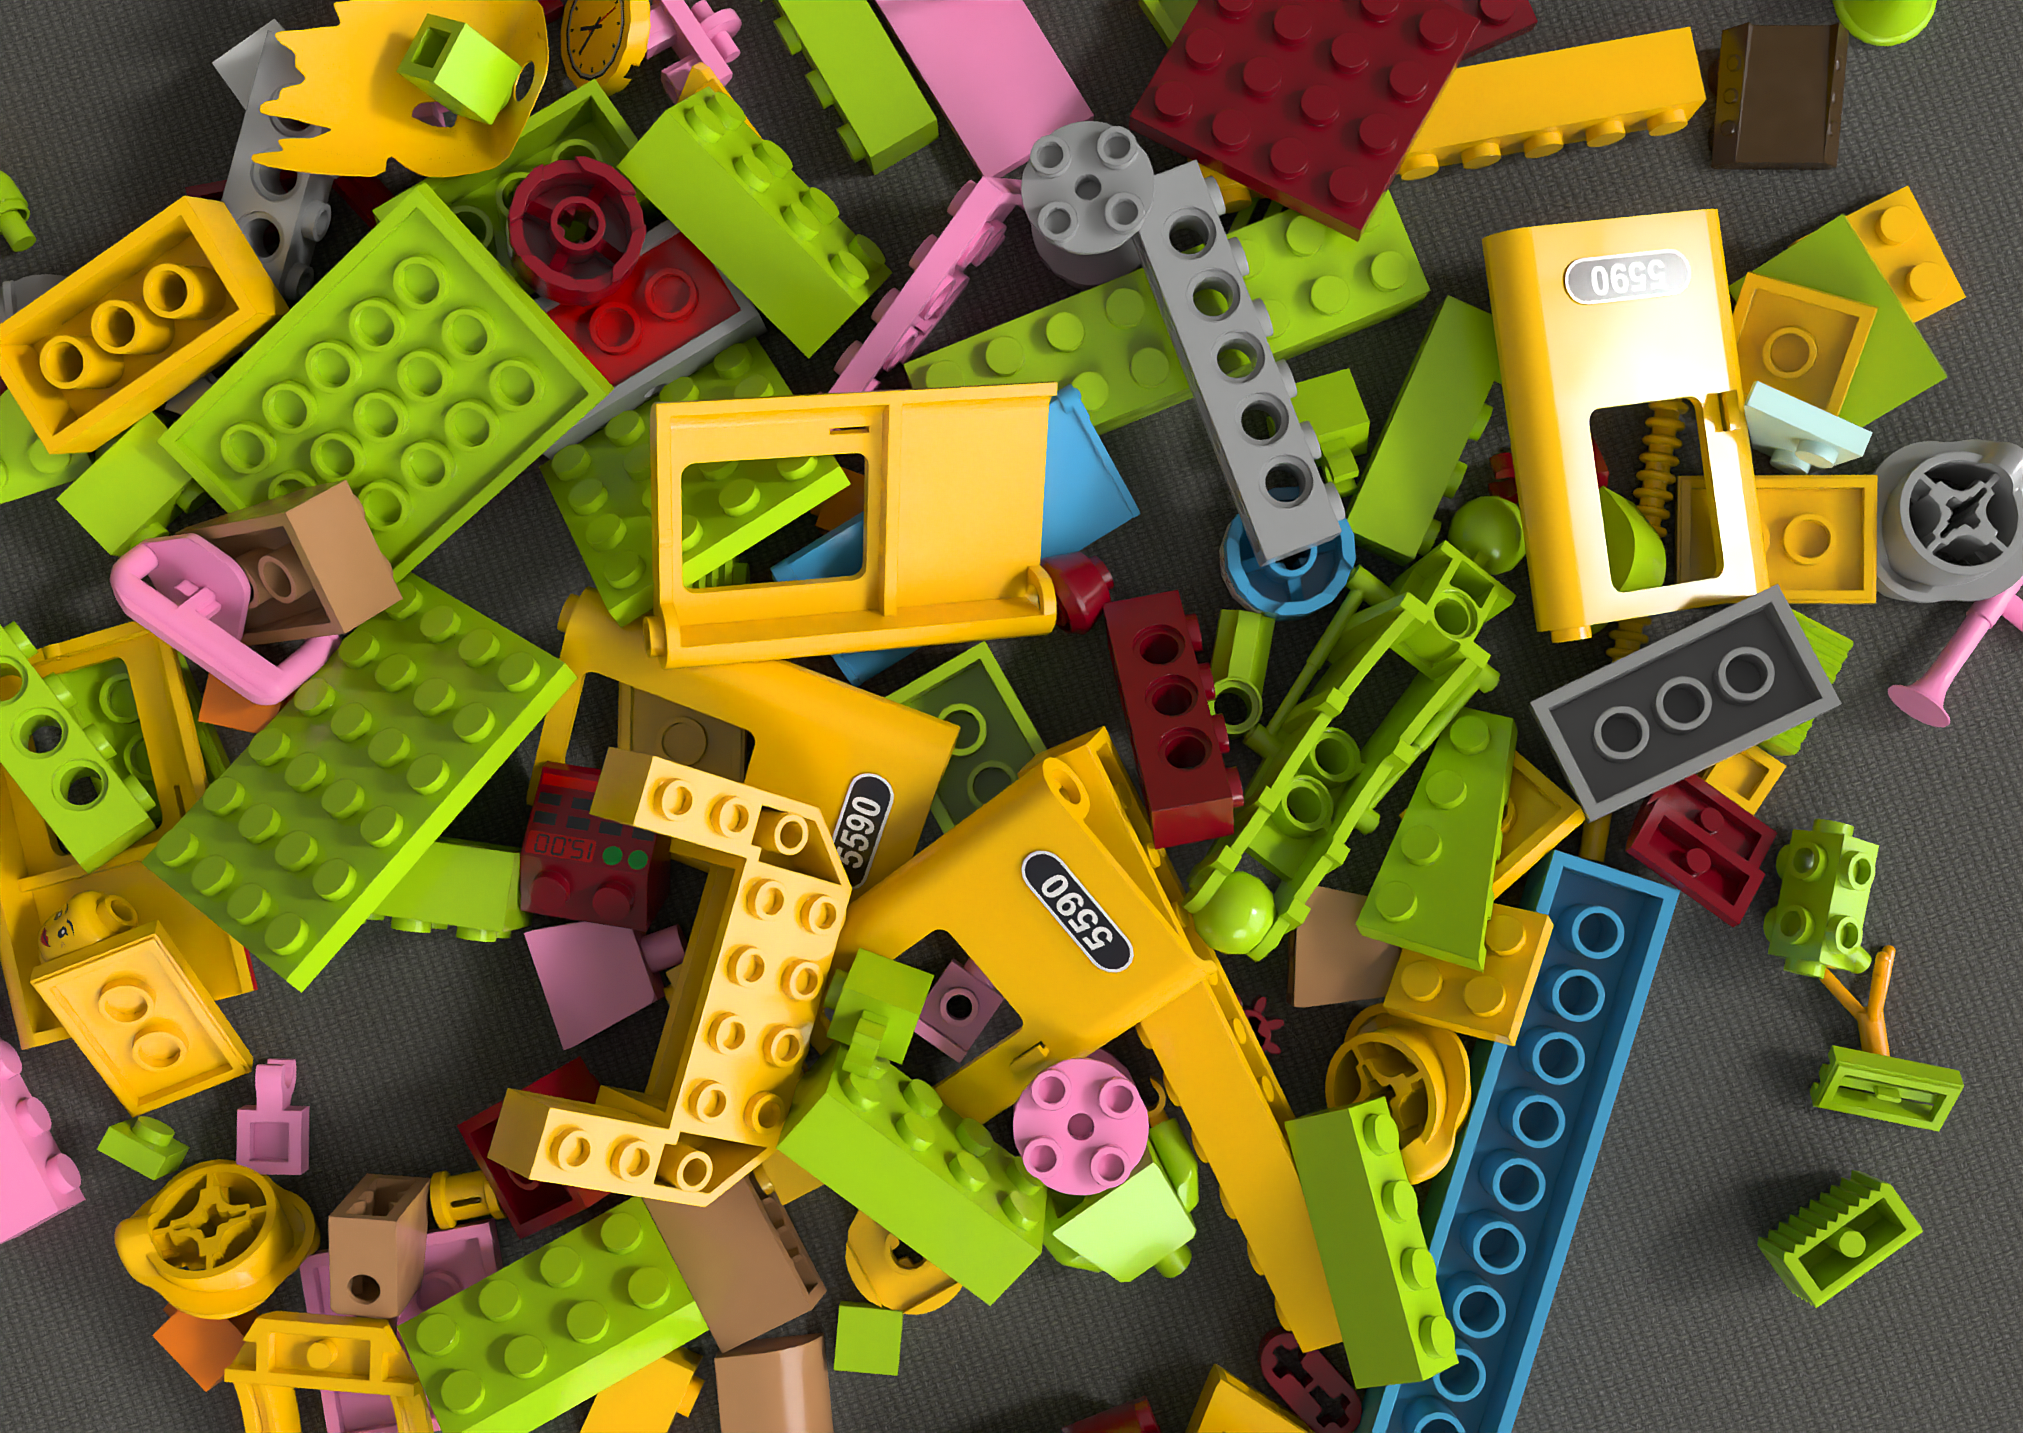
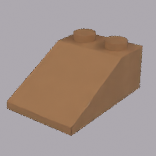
[175,480,403,646]

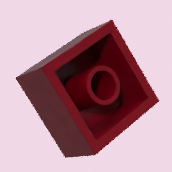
[457,1056,611,1239]

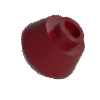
[1038,551,1114,635]

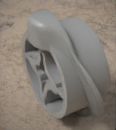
[1872,439,2023,603]

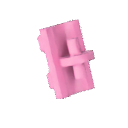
[644,0,742,105]

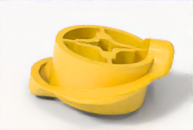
[1325,1002,1471,1185]
[114,1159,321,1319]

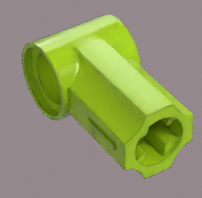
[1208,609,1275,740]

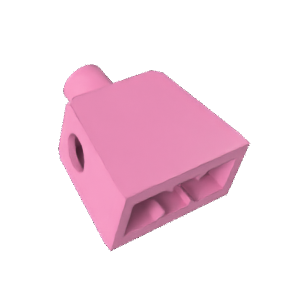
[524,921,688,1050]

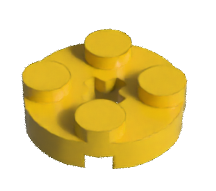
[845,1209,962,1315]

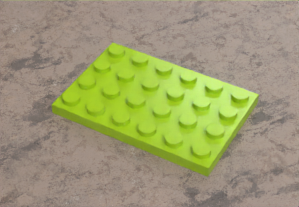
[156,182,615,584]
[141,572,578,993]

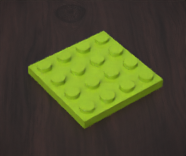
[539,336,851,628]

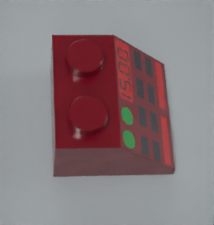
[520,761,671,932]

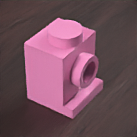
[914,958,1005,1064]

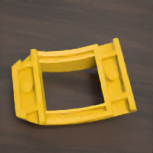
[224,1311,434,1433]

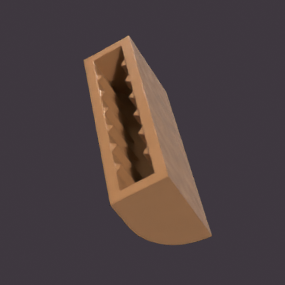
[642,1170,827,1354]
[714,1333,834,1433]

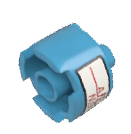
[1219,486,1356,622]

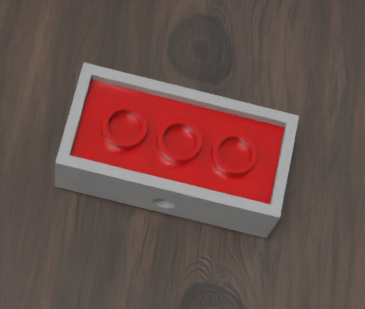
[534,219,768,460]

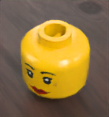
[38,890,139,964]

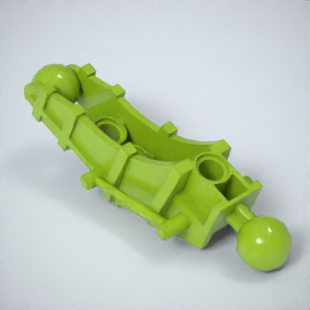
[1181,496,1526,962]

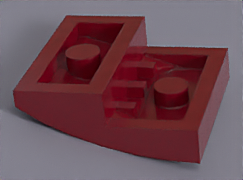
[1625,774,1777,928]

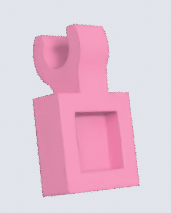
[236,1058,310,1175]

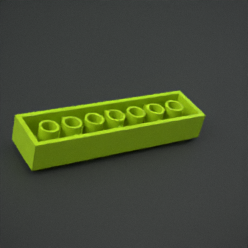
[903,189,1431,436]

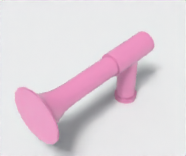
[1888,576,2023,727]

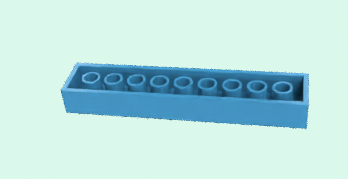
[1353,849,1680,1433]

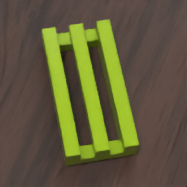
[1809,1045,1964,1132]

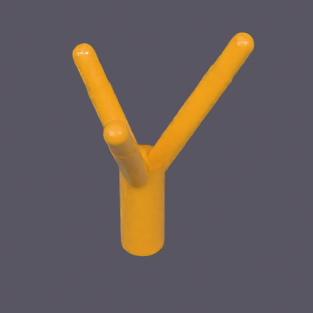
[1818,945,1896,1057]

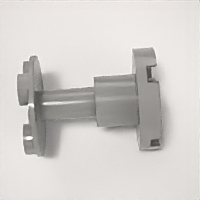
[1021,121,1155,290]

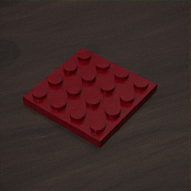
[1129,0,1480,242]

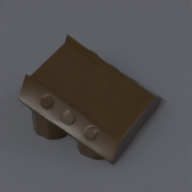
[1708,22,1849,170]

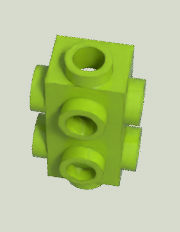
[1763,819,1879,979]

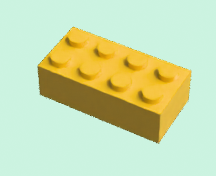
[0,196,290,455]

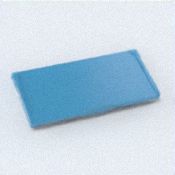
[770,384,1141,687]

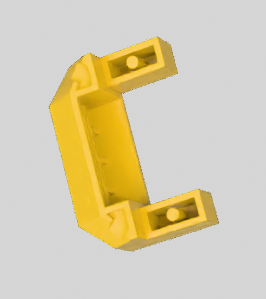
[487,747,852,1207]

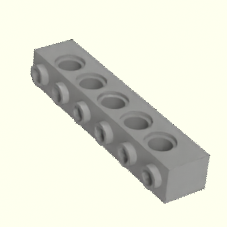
[165,30,340,415]
[1131,160,1345,567]

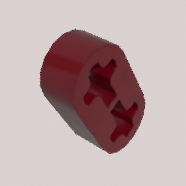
[1257,1326,1362,1433]

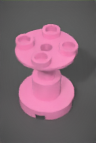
[1013,1047,1149,1195]

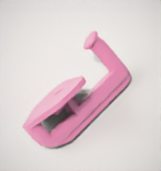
[109,533,342,706]

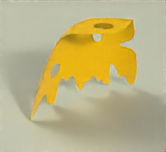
[251,0,549,177]

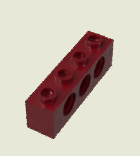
[1103,590,1244,850]

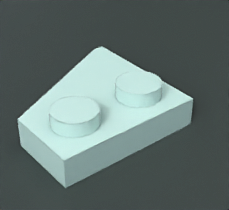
[1743,381,1873,475]

